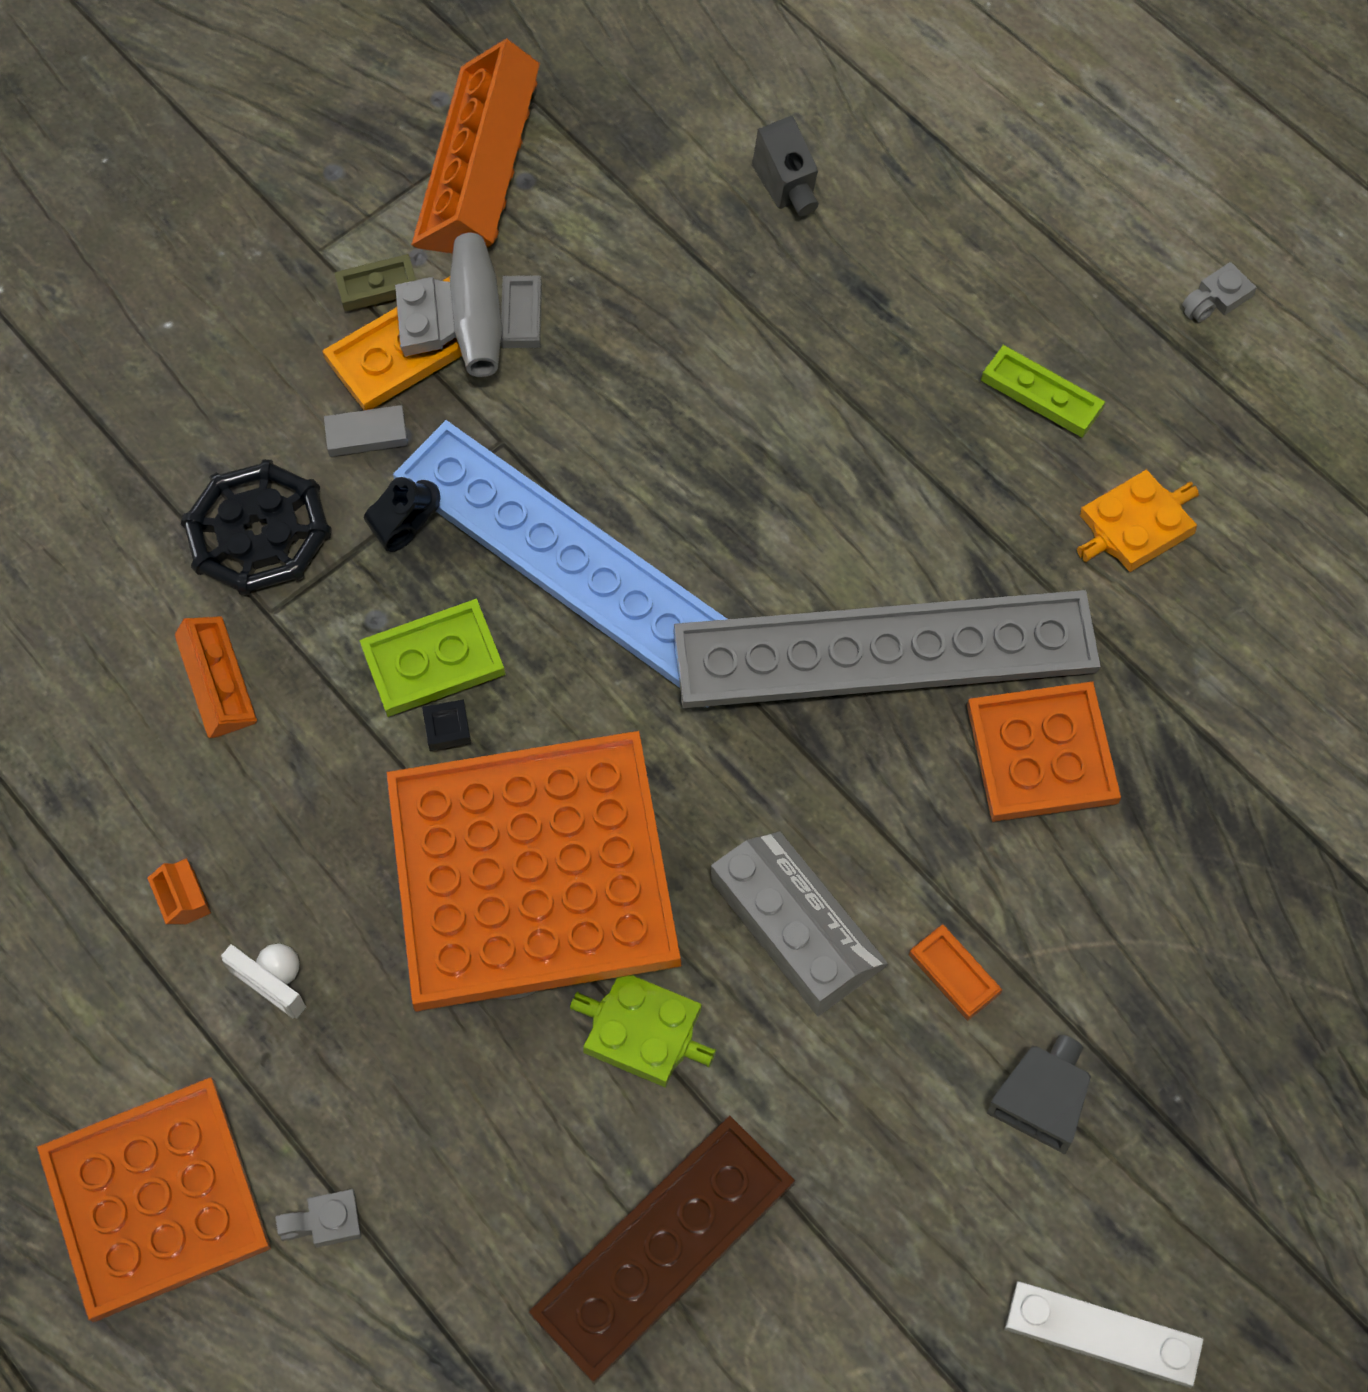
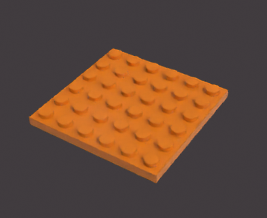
[387,731,681,1012]

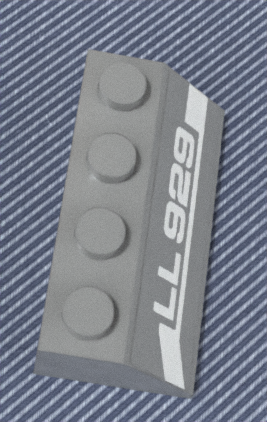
[711,831,888,1017]

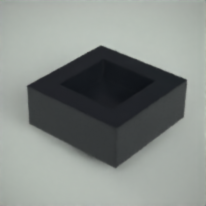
[422,699,472,751]

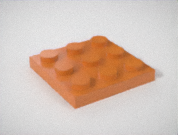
[967,681,1121,822]

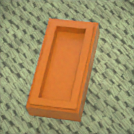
[909,924,1002,1021]

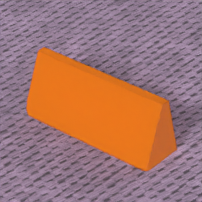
[175,616,257,738]

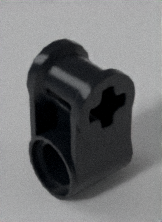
[364,477,441,552]

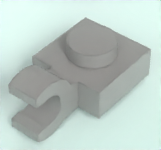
[275,1189,362,1248]

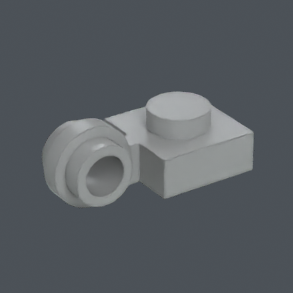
[1182,262,1257,322]

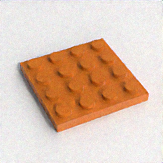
[37,1077,271,1323]

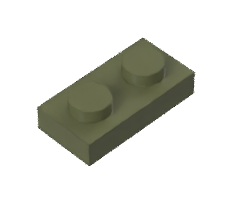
[334,254,416,312]

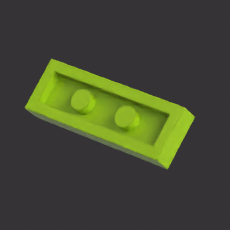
[981,345,1105,438]

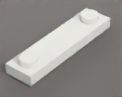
[1005,1281,1203,1388]

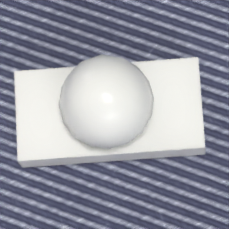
[221,943,306,1019]

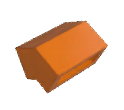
[148,858,211,924]

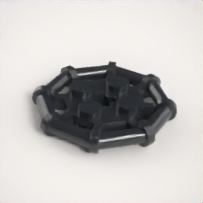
[181,459,332,596]

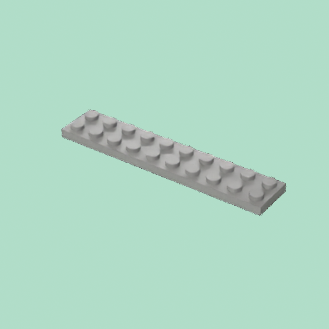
[673,590,1101,708]

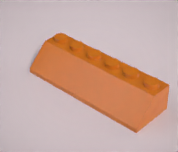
[411,38,540,253]

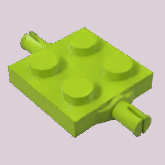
[570,975,716,1088]

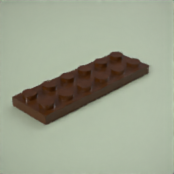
[529,1116,795,1385]

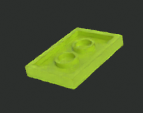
[359,599,506,717]

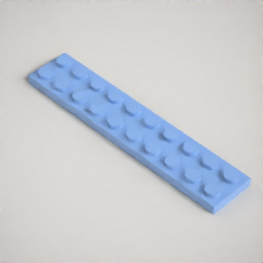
[393,420,727,708]

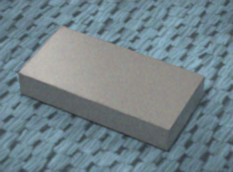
[501,275,542,348]
[324,405,408,457]

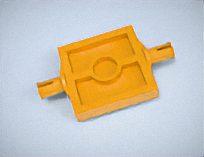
[1077,469,1199,572]

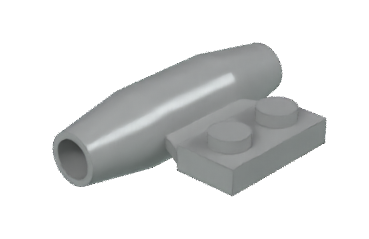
[395,233,502,377]

